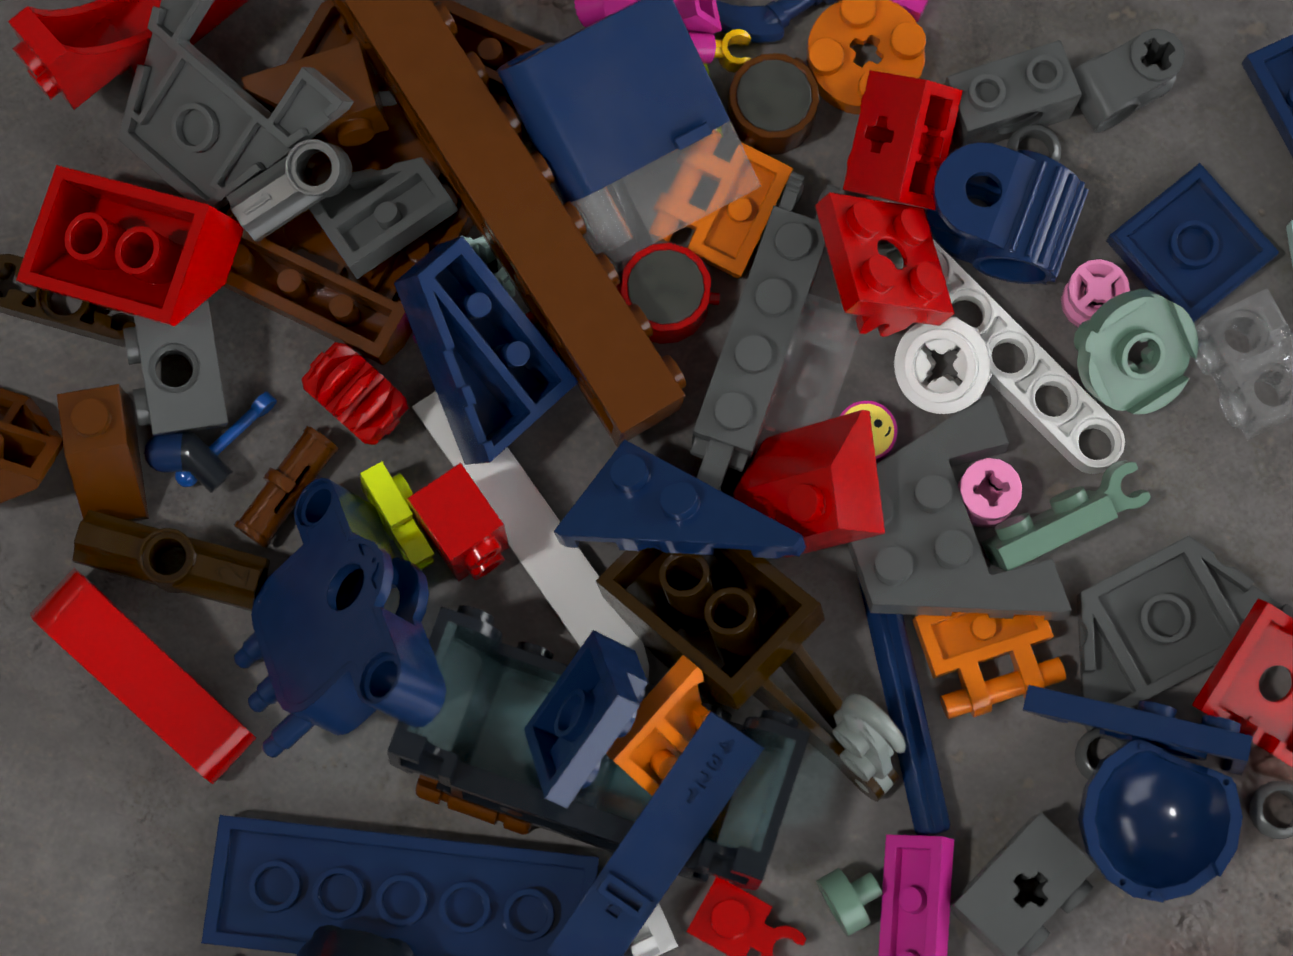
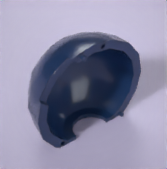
[1078,739,1243,903]

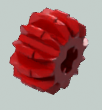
[302,342,409,445]

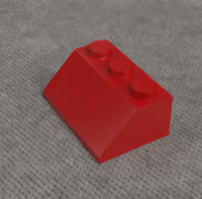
[16,165,244,327]

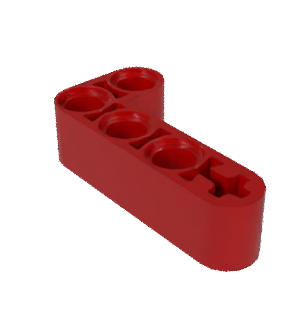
[30,567,257,784]

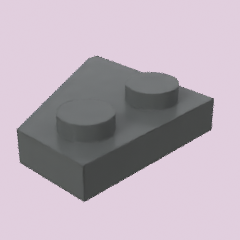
[309,157,458,279]

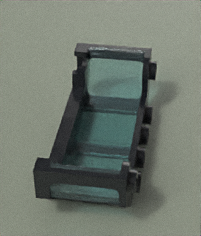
[387,605,811,891]

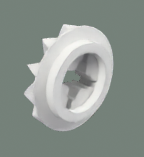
[894,317,992,414]

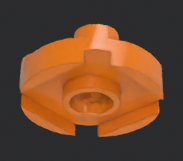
[806,0,926,114]

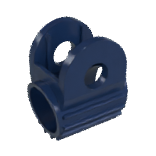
[926,142,1089,285]

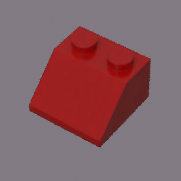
[733,410,885,558]

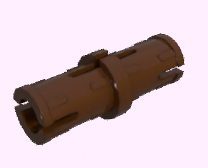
[234,426,339,548]

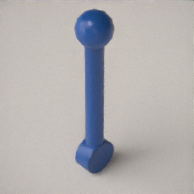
[175,391,277,487]

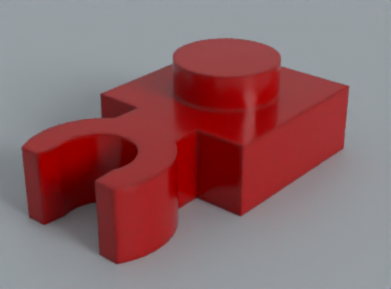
[686,877,806,956]

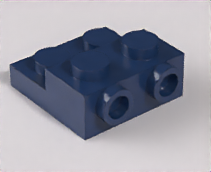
[524,630,648,808]

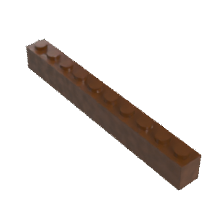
[332,0,686,447]

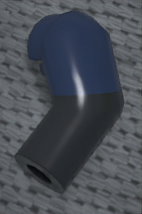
[144,432,233,493]

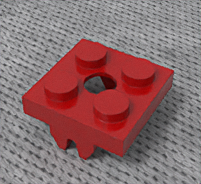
[815,192,955,337]
[1192,598,1293,768]

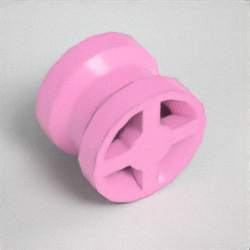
[1061,259,1130,327]
[958,458,1022,528]

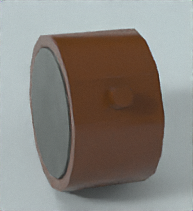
[727,53,819,155]

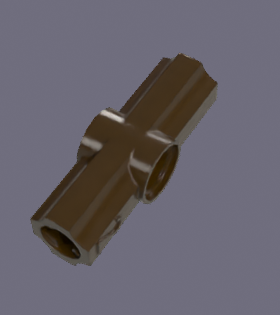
[72,510,270,612]

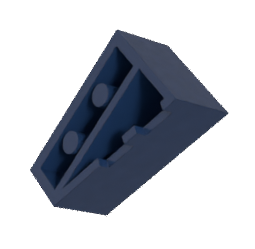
[394,236,578,465]

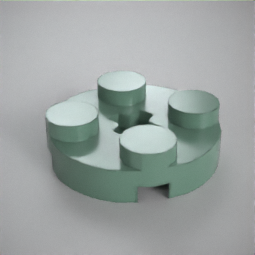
[1074,289,1199,414]

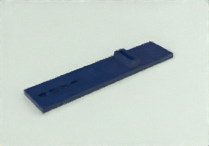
[546,711,764,956]

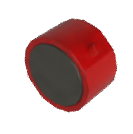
[615,243,720,344]

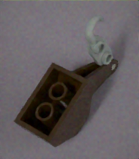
[596,548,906,802]

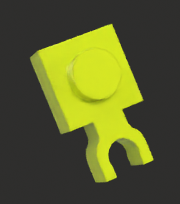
[360,461,434,570]

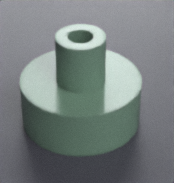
[816,868,883,937]

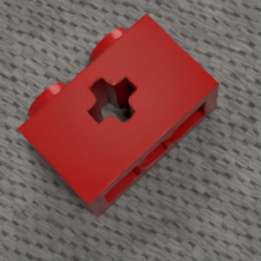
[843,70,963,210]
[408,463,509,581]

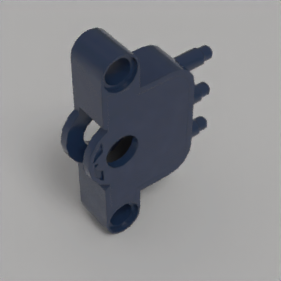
[234,477,446,757]

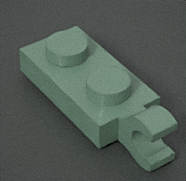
[981,460,1151,571]

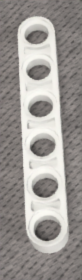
[877,200,1125,474]

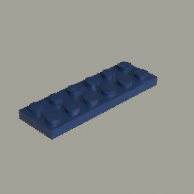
[201,815,599,956]

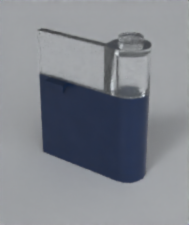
[497,0,761,272]

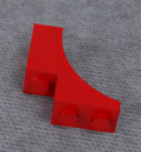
[8,0,249,110]

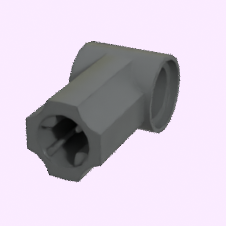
[226,139,352,242]

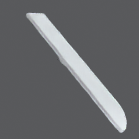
[412,391,649,681]

